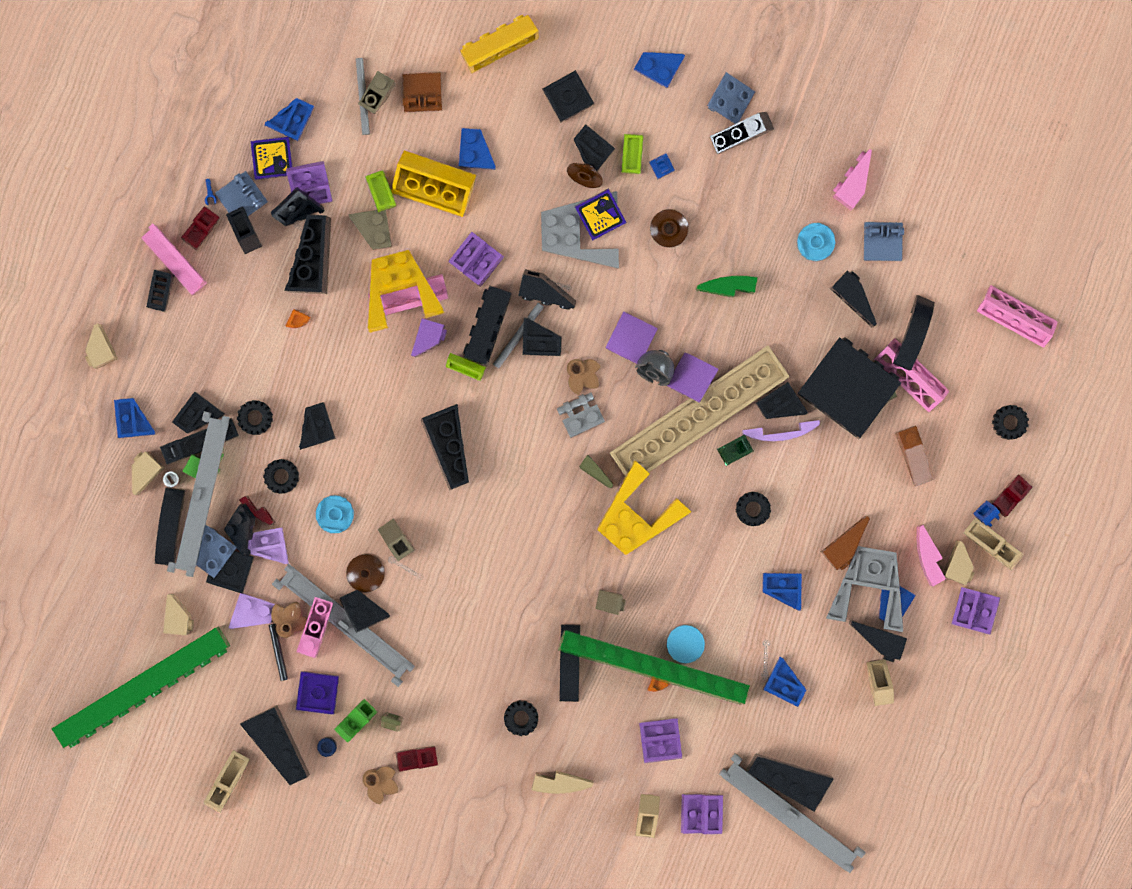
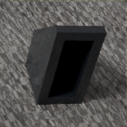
[226,206,262,254]

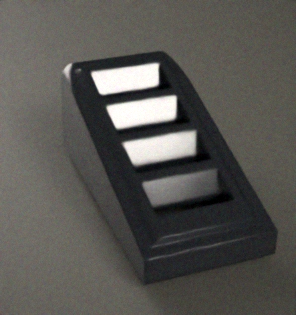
[146,270,174,312]

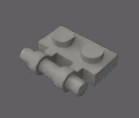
[557,393,605,438]

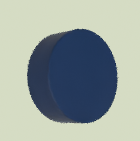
[317,737,337,757]

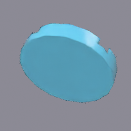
[797,223,836,261]
[316,496,354,533]
[666,625,705,663]

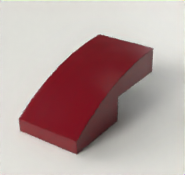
[181,206,220,251]
[992,474,1033,517]
[239,495,276,525]
[395,746,438,772]

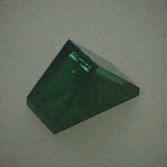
[717,434,754,466]

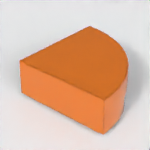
[285,309,311,328]
[647,679,670,692]

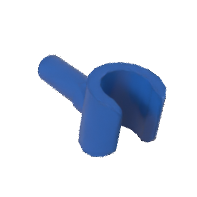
[205,179,217,205]

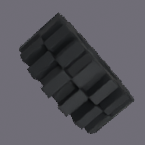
[237,400,273,435]
[992,405,1029,440]
[263,459,299,494]
[736,492,771,526]
[504,700,539,736]

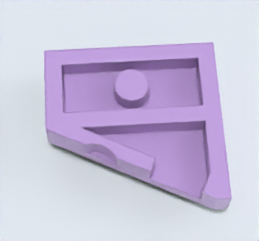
[248,527,289,564]
[229,593,275,629]

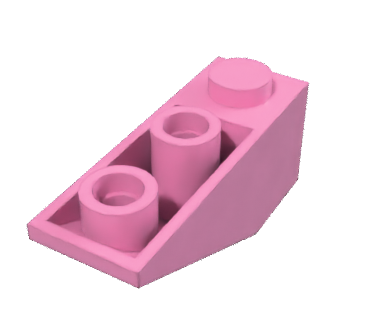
[833,149,872,211]
[297,597,333,658]

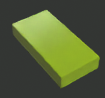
[621,134,643,174]
[365,170,396,212]
[446,353,486,381]

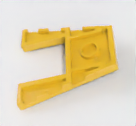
[368,250,444,333]
[597,460,691,555]

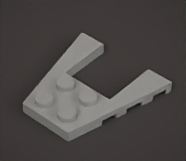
[541,191,619,268]
[826,546,903,632]

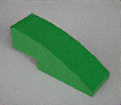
[696,276,758,298]

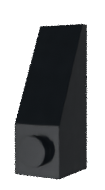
[830,271,877,328]
[849,620,907,662]

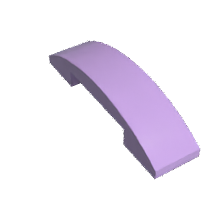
[742,420,820,441]

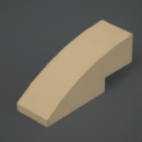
[963,518,1023,571]
[204,750,250,813]
[532,771,593,794]

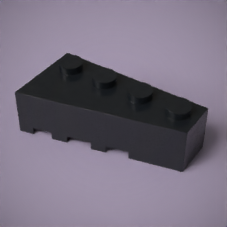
[284,215,331,294]
[463,286,512,366]
[421,404,469,491]
[240,705,310,785]
[746,754,834,812]

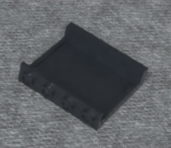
[797,337,901,439]

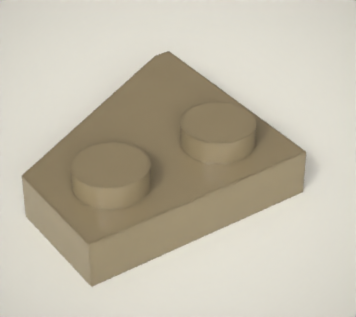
[349,210,392,250]

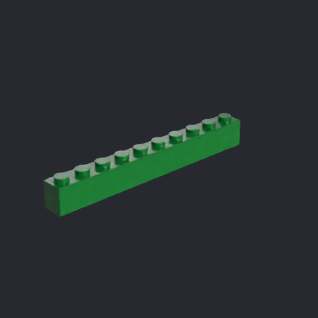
[51,626,230,749]
[558,630,750,705]

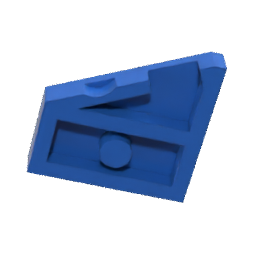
[114,398,155,438]

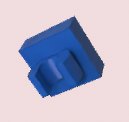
[649,153,675,180]
[973,501,1000,527]

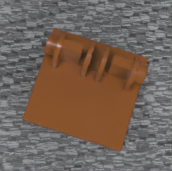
[402,72,442,112]

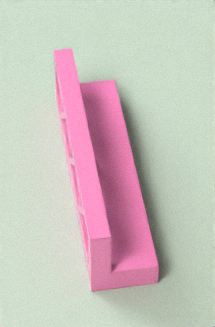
[141,224,207,295]
[368,274,448,315]
[977,285,1058,348]
[874,338,949,412]

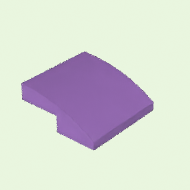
[286,161,332,204]
[448,232,504,287]
[606,311,658,363]
[667,352,718,403]
[952,587,1000,635]
[639,718,682,763]
[681,794,723,834]

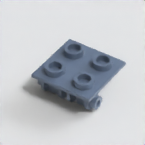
[707,72,755,124]
[215,171,268,216]
[864,222,904,261]
[196,525,237,578]

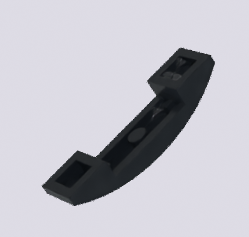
[893,295,935,371]
[160,418,239,465]
[155,488,185,565]
[559,624,580,702]

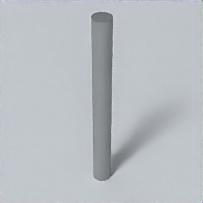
[356,58,370,135]
[493,303,544,368]

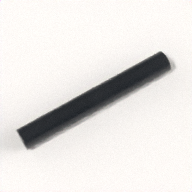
[268,623,288,681]

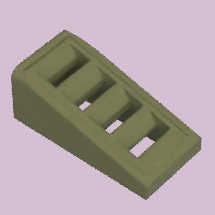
[579,455,613,489]
[381,712,403,732]

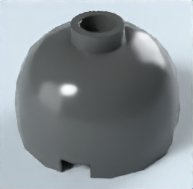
[635,350,674,386]

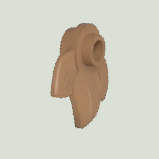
[567,359,601,395]
[271,601,308,638]
[362,766,399,804]

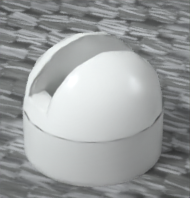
[163,472,179,487]

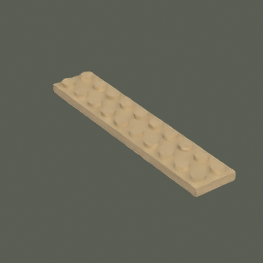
[610,346,790,476]

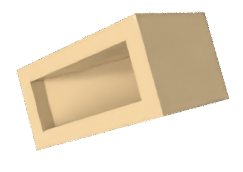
[85,323,118,369]
[132,451,165,495]
[943,540,974,585]
[163,594,194,635]
[867,659,894,706]
[635,794,660,838]

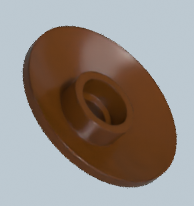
[567,163,603,188]
[650,209,688,248]
[346,554,385,592]

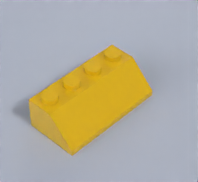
[460,15,539,74]
[391,150,476,217]

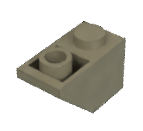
[358,71,396,114]
[378,518,415,561]
[595,589,626,615]

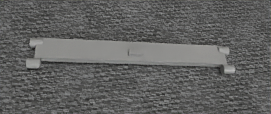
[167,411,230,577]
[272,564,415,687]
[719,753,866,873]

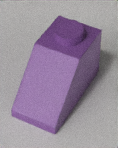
[411,319,447,357]

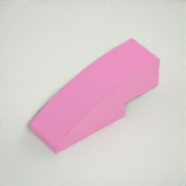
[916,525,946,587]

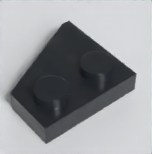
[574,124,616,171]
[271,187,325,226]
[523,317,562,356]
[755,382,808,419]
[172,392,225,434]
[299,402,336,450]
[224,503,256,557]
[339,590,390,633]

